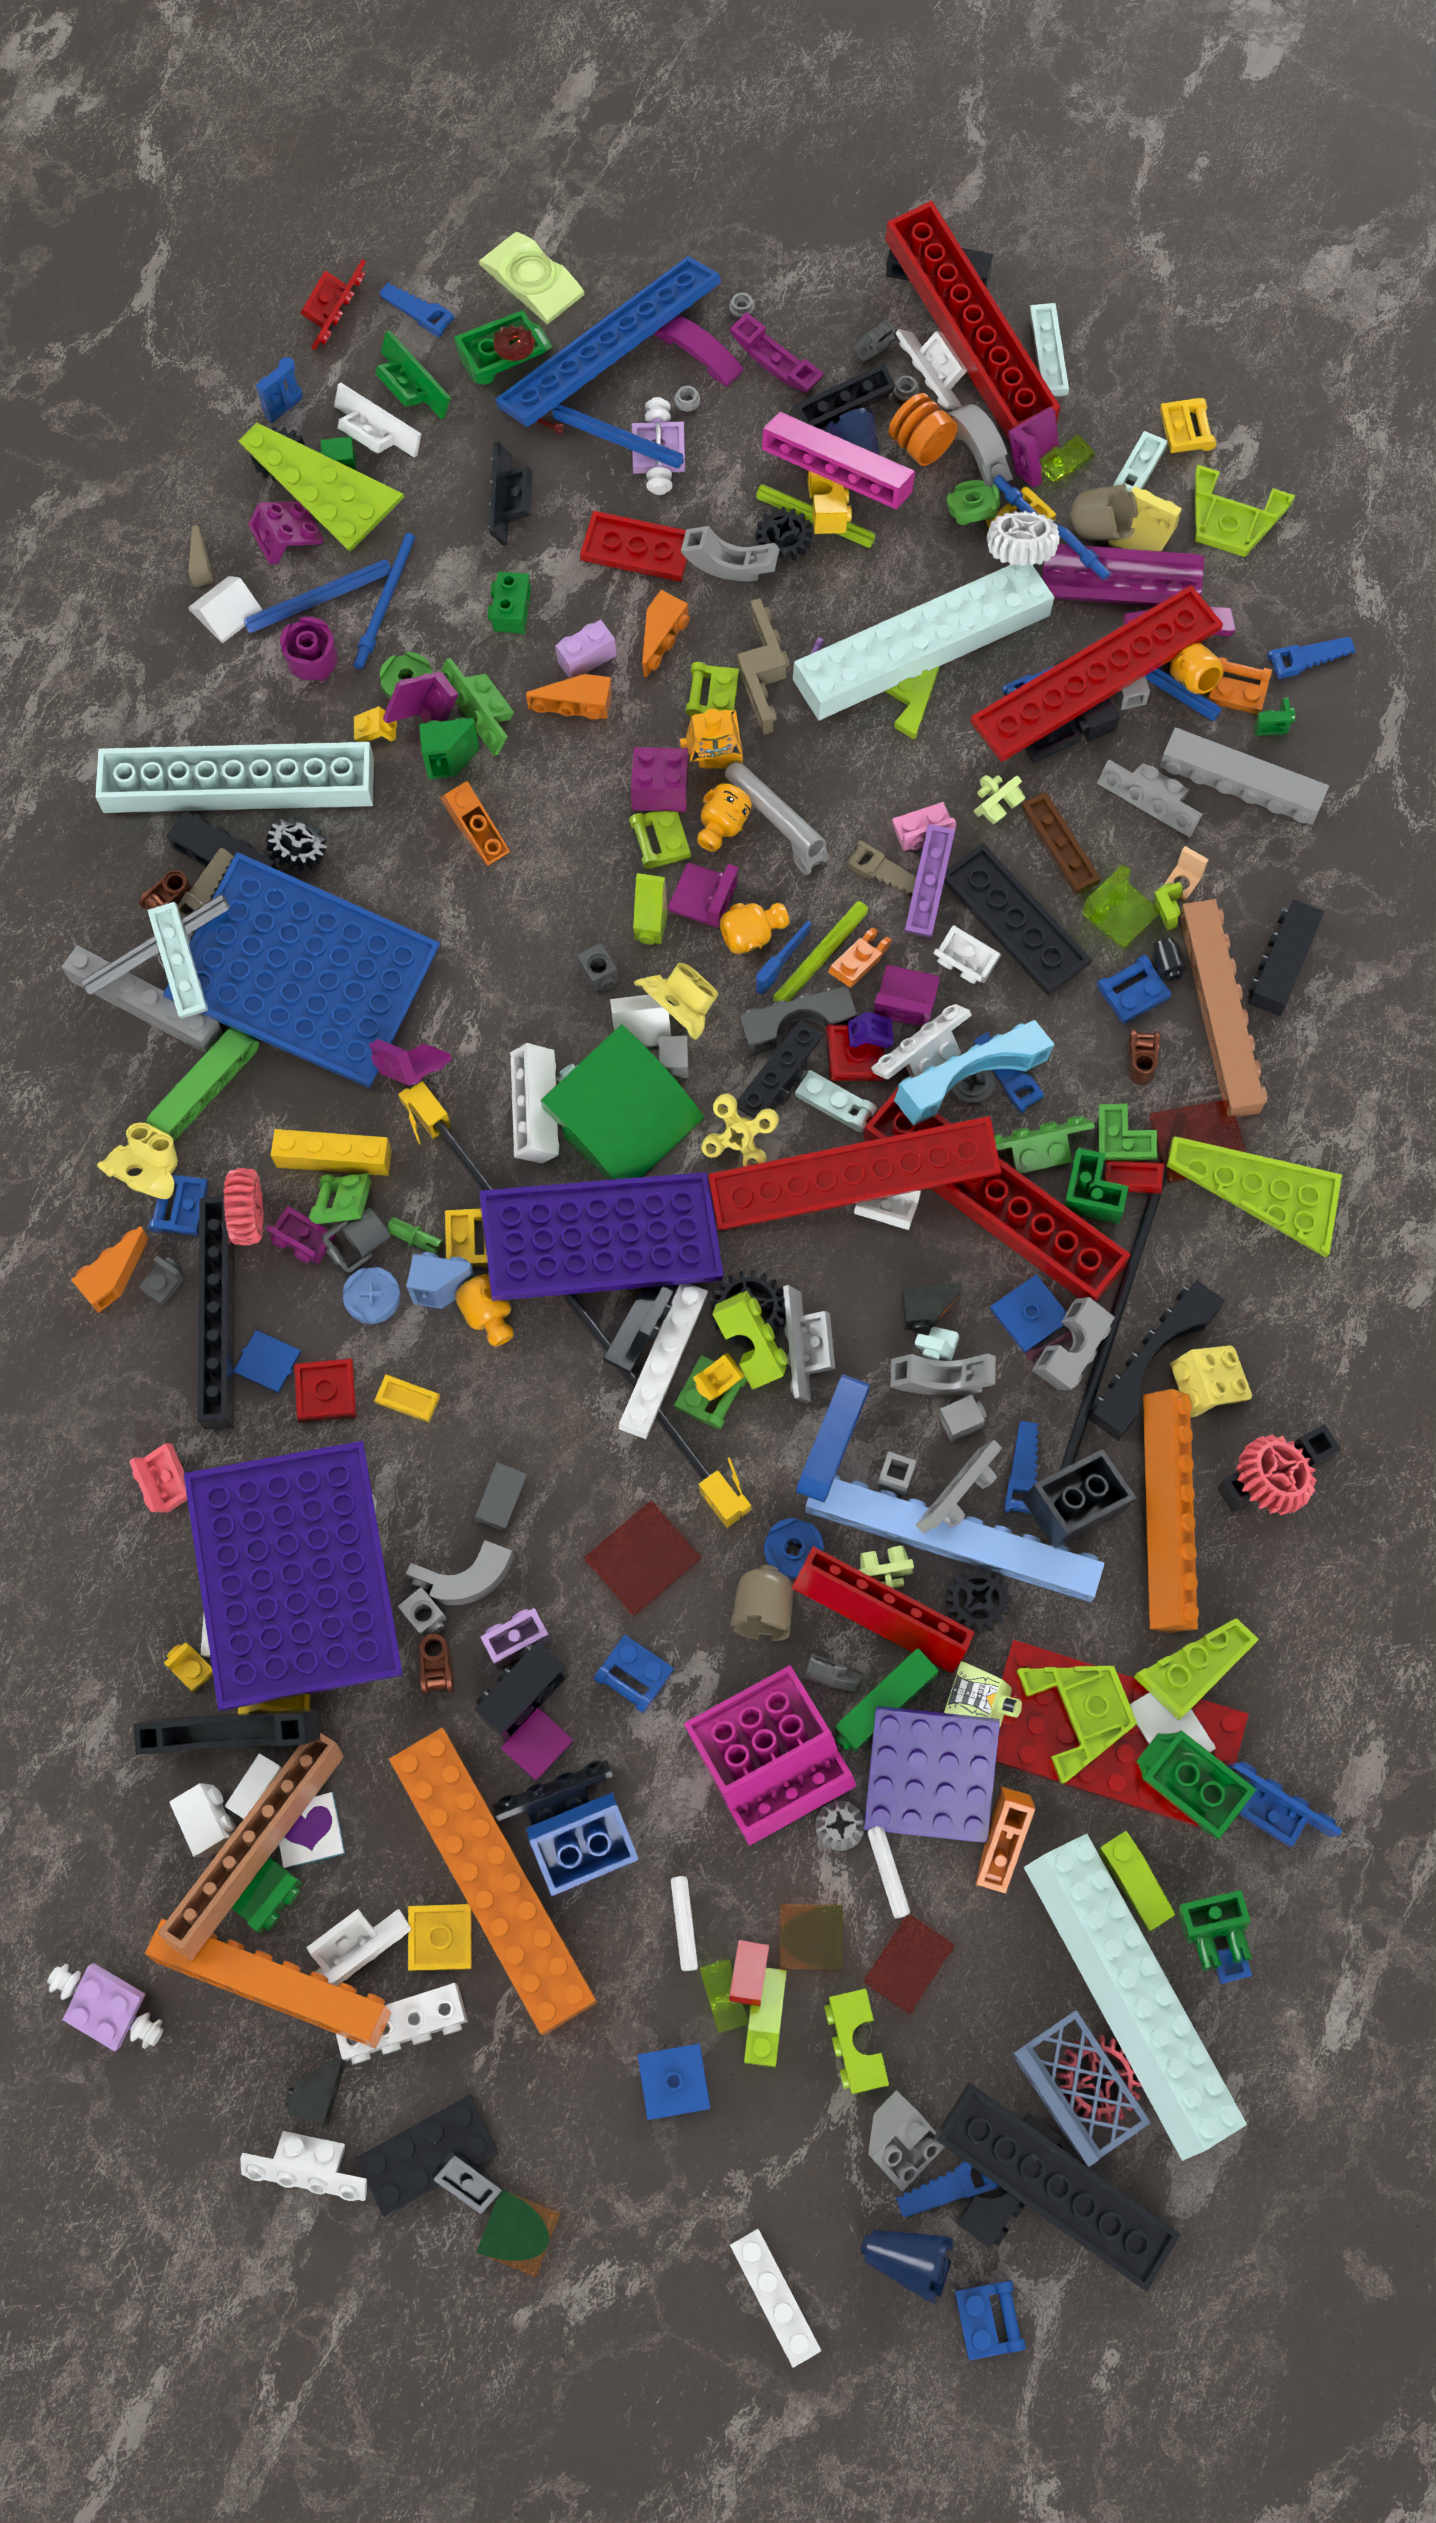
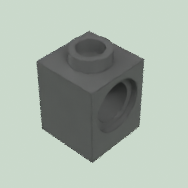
[577,943,619,993]

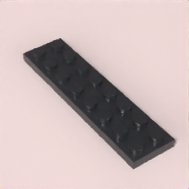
[933,2082,1181,2292]

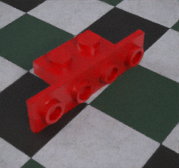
[300,259,366,350]

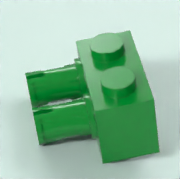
[1178,1890,1253,1971]

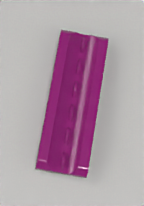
[1042,544,1205,607]

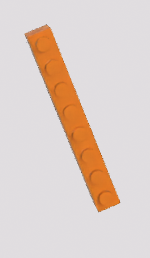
[1143,1389,1199,1633]
[145,1919,391,2049]

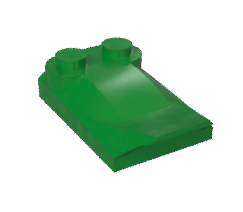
[454,310,552,385]
[1136,1730,1257,1840]

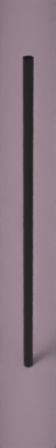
[1059,1113,1187,1471]

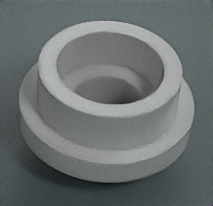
[729,293,755,318]
[893,376,919,401]
[675,386,700,412]

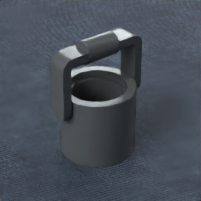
[322,1208,391,1272]

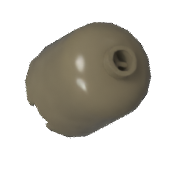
[1070,484,1138,541]
[730,1565,794,1641]

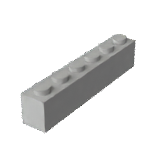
[1160,727,1329,825]
[62,945,223,1054]

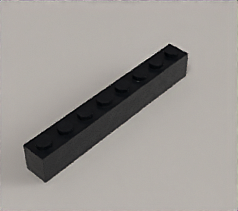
[197,1197,235,1430]

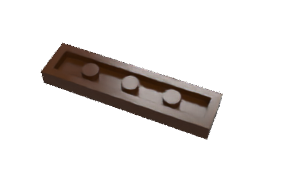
[1021,792,1101,895]

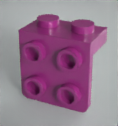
[369,1039,452,1085]

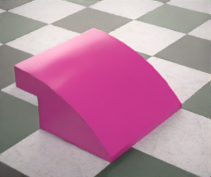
[683,1665,856,1846]

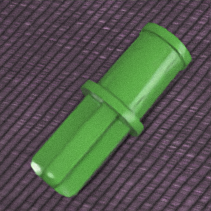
[387,1217,443,1255]

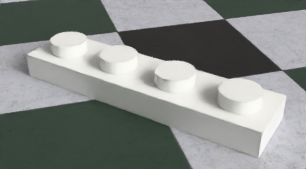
[730,2229,821,2368]

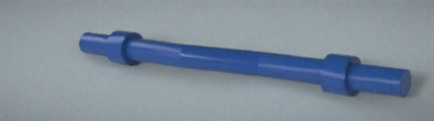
[993,475,1111,581]

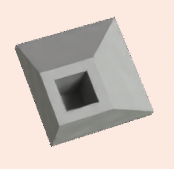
[868,2090,944,2192]

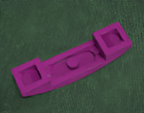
[730,312,824,393]
[654,315,743,388]

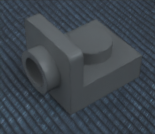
[138,1256,184,1306]

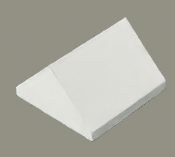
[188,576,263,644]
[610,995,671,1049]

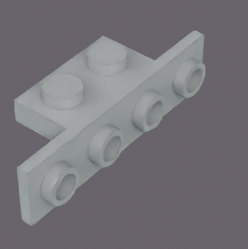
[1097,760,1203,838]
[782,1285,835,1404]

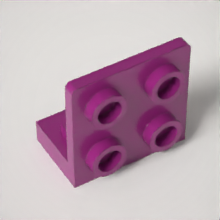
[1009,407,1060,488]
[248,501,324,565]
[383,671,459,723]
[668,863,739,928]
[874,965,940,1027]

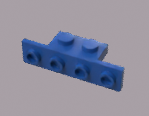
[1227,1762,1342,1847]

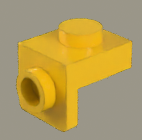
[354,706,397,742]
[693,1353,745,1401]

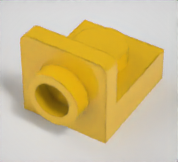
[164,1642,213,1693]

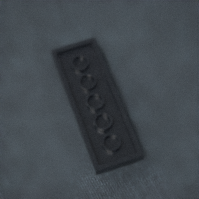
[944,843,1092,996]

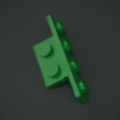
[375,331,451,419]

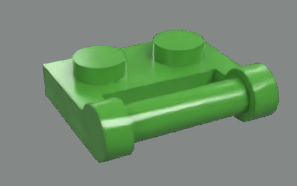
[309,1173,371,1224]
[674,1355,747,1430]

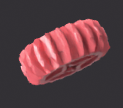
[223,1168,264,1246]
[1236,1434,1317,1516]
[1055,2035,1142,2124]

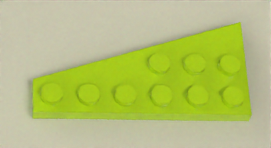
[239,422,405,552]
[1167,1136,1342,1258]

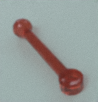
[537,418,564,434]

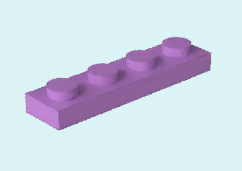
[905,824,955,938]

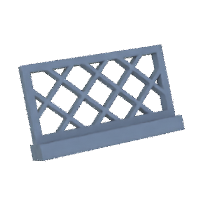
[1012,2010,1151,2167]

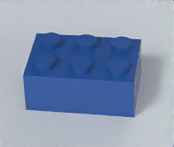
[526,1792,639,1896]

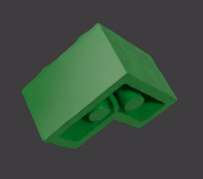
[1064,1148,1129,1224]

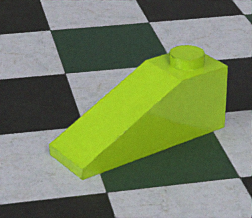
[633,873,668,945]
[1097,1831,1175,1932]
[744,1968,787,2068]

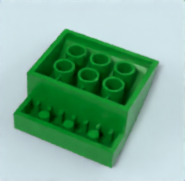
[541,1024,704,1180]

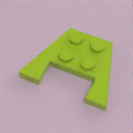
[1195,464,1295,557]
[885,666,940,740]
[1016,1666,1137,1785]

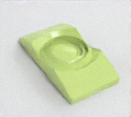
[479,232,584,325]

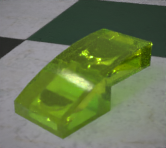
[1039,434,1095,482]
[699,1958,749,2033]

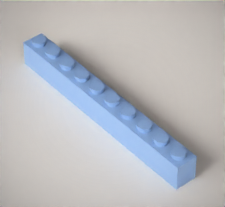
[805,1475,1104,1603]

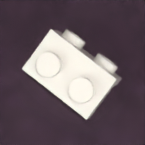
[933,925,1002,984]
[854,1191,921,1230]

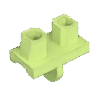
[974,775,1025,824]
[859,1546,914,1589]

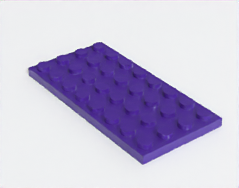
[479,1172,724,1301]

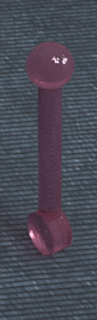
[1026,1330,1073,1360]

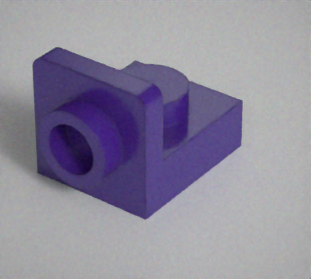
[848,1012,894,1049]

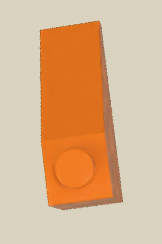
[976,1786,1035,1893]

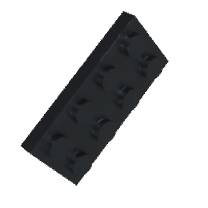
[356,2095,500,2217]

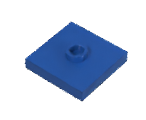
[990,1274,1067,1354]
[638,2043,711,2120]

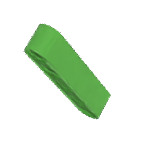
[146,1027,259,1141]

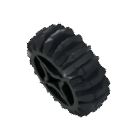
[710,1270,786,1348]

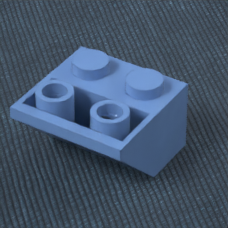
[406,1252,475,1309]

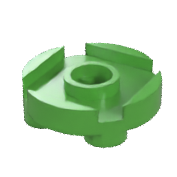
[947,480,1000,525]
[380,652,433,699]

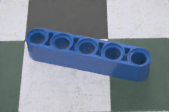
[796,1374,870,1503]

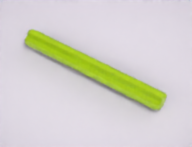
[756,484,876,548]
[773,901,869,1002]

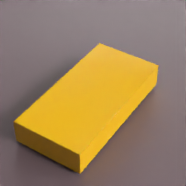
[374,1374,440,1423]

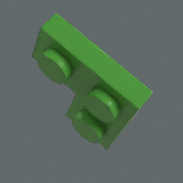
[1099,1104,1157,1162]

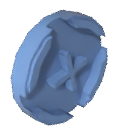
[343,1267,401,1324]

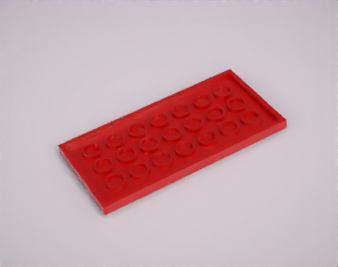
[996,1640,1249,1829]

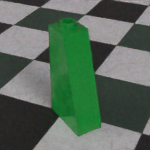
[834,1648,939,1753]

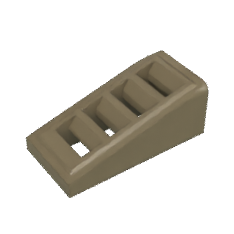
[188,525,214,587]

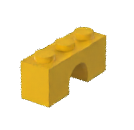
[807,470,852,534]

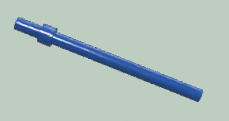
[353,533,415,670]

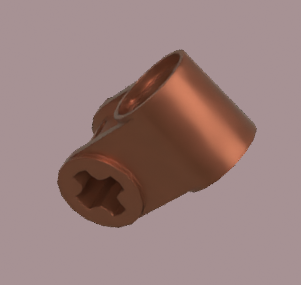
[139,870,192,910]
[1128,1029,1160,1085]
[419,1634,454,1695]

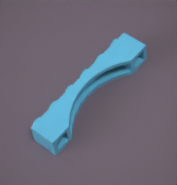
[894,1020,1055,1126]

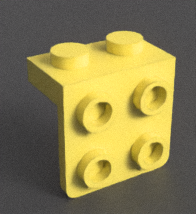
[1108,486,1182,552]
[1169,1345,1252,1417]

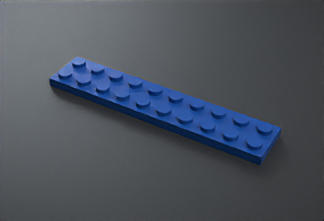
[495,256,721,427]

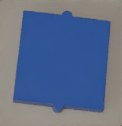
[234,1330,301,1393]

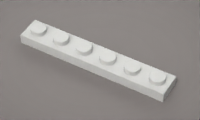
[618,1284,708,1439]

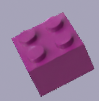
[631,747,689,812]

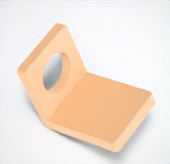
[1165,846,1208,901]

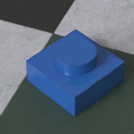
[1215,1948,1252,1984]

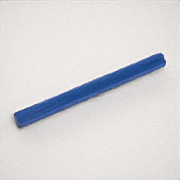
[552,404,684,468]
[244,559,391,633]

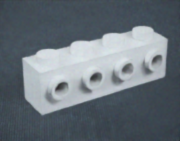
[510,1043,559,1164]
[336,1983,468,2065]

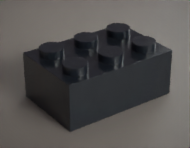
[1022,1449,1136,1549]
[475,1641,569,1742]

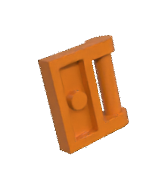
[1209,657,1272,715]

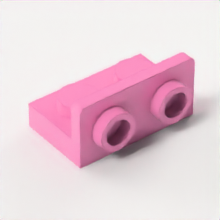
[892,802,956,851]

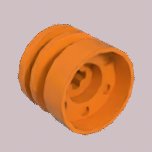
[888,393,958,466]

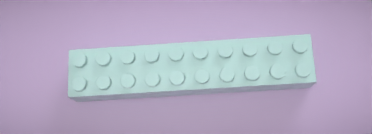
[793,564,1054,721]
[96,742,374,813]
[1024,1834,1247,2161]

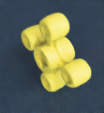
[701,1094,779,1167]

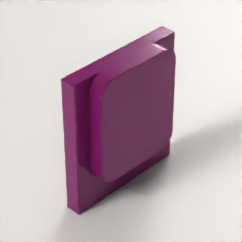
[501,1708,574,1782]

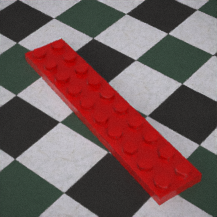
[970,585,1223,762]
[708,1116,1002,1231]

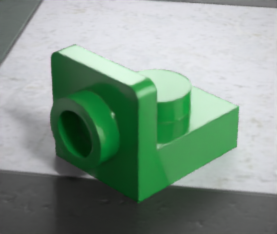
[1254,697,1295,736]

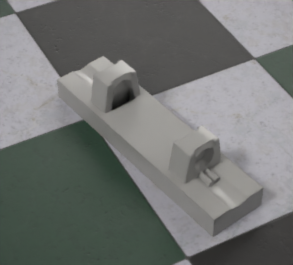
[916,1440,1002,1534]

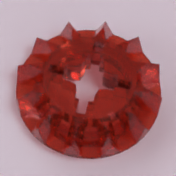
[493,323,535,361]

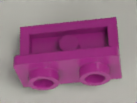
[266,1206,337,1265]

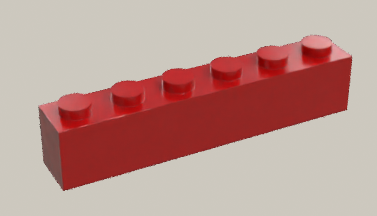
[791,1546,974,1674]

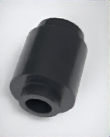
[1152,938,1187,982]

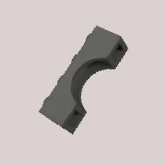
[740,985,857,1056]

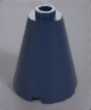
[824,408,881,456]
[861,2230,954,2304]

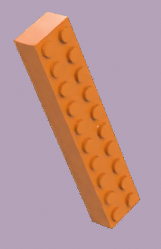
[389,1727,598,2036]

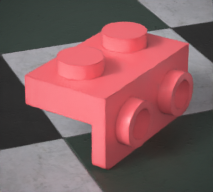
[129,1443,187,1513]

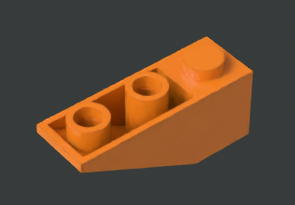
[642,590,690,678]
[526,674,612,720]
[439,781,511,866]
[71,1226,149,1313]

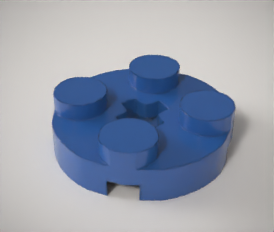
[764,1518,824,1579]

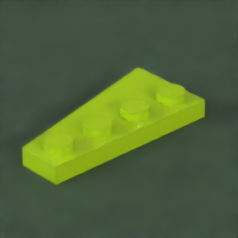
[1134,1618,1259,1720]

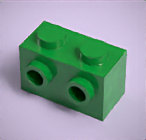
[487,571,531,634]

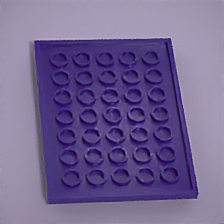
[184,1441,403,1711]

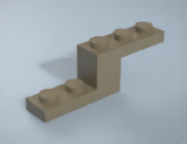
[737,598,790,735]

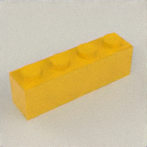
[271,1129,392,1176]

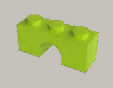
[712,1291,788,1390]
[824,1988,889,2095]

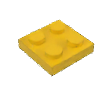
[408,1904,472,1971]

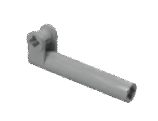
[725,761,830,875]

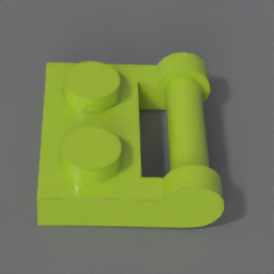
[685,662,739,717]
[629,811,691,869]

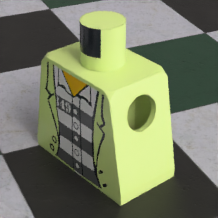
[944,1661,1022,1727]

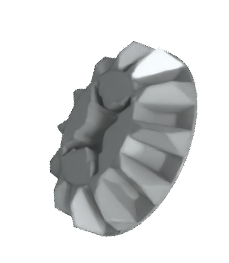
[815,1800,865,1851]

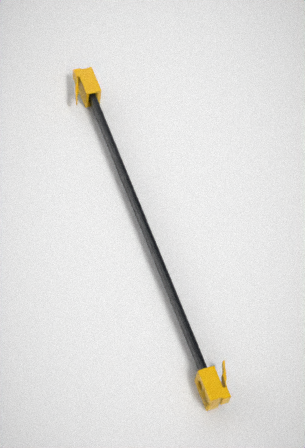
[398,1081,752,1528]

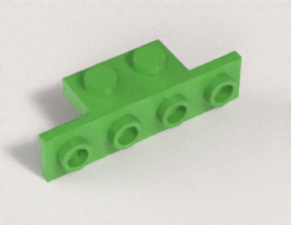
[441,658,514,756]
[994,1116,1095,1174]

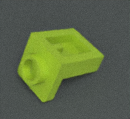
[1155,882,1183,931]

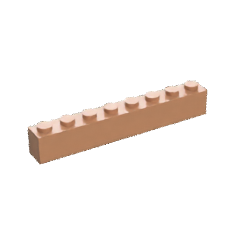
[1179,899,1267,1119]
[158,1733,344,1961]

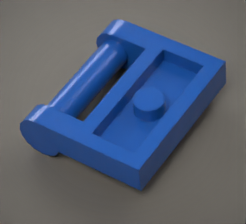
[256,357,303,423]
[1097,955,1172,1025]
[148,1175,209,1236]
[593,1634,674,1713]
[954,2280,1026,2361]

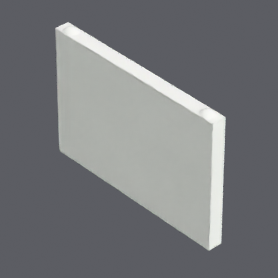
[1130,1693,1216,1752]

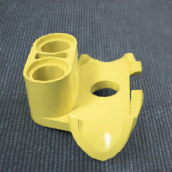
[634,963,718,1040]
[97,1123,178,1199]

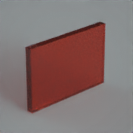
[863,1914,954,2015]

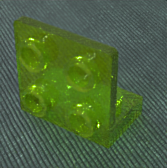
[1082,864,1160,948]

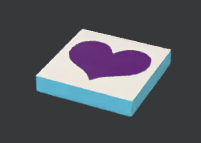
[279,1792,346,1869]

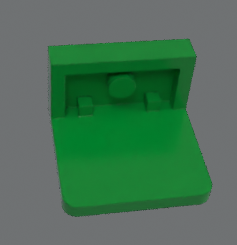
[231,1857,303,1934]

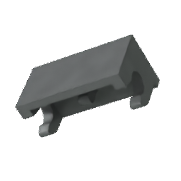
[473,1462,527,1531]

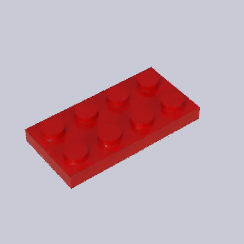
[580,511,688,582]

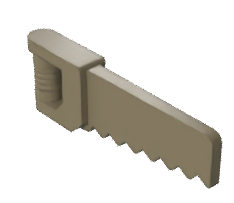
[845,840,916,895]
[177,848,234,933]

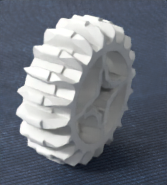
[987,511,1060,567]

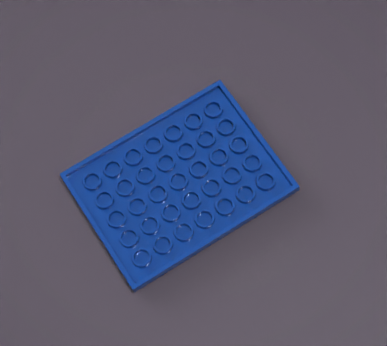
[163,852,440,1089]

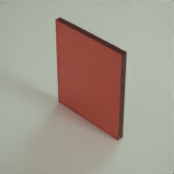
[1149,1099,1246,1183]
[583,1501,701,1616]

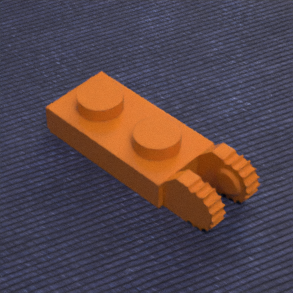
[828,928,892,988]

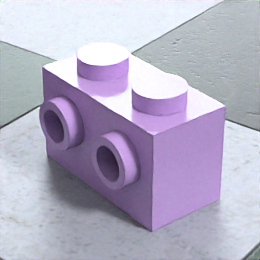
[555,619,617,679]
[481,1608,551,1670]

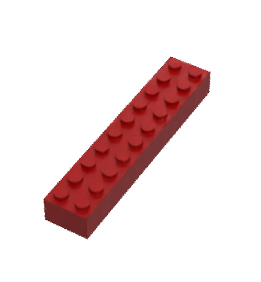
[885,200,1061,442]
[863,1088,1131,1303]

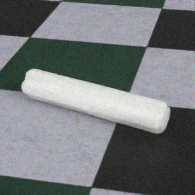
[867,1826,910,1918]
[671,1876,698,1971]

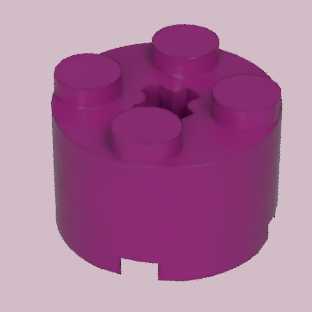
[280,617,338,681]

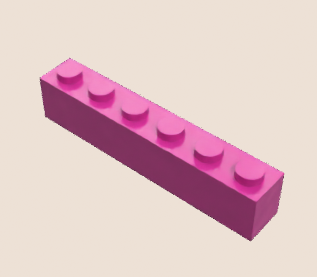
[762,412,915,510]

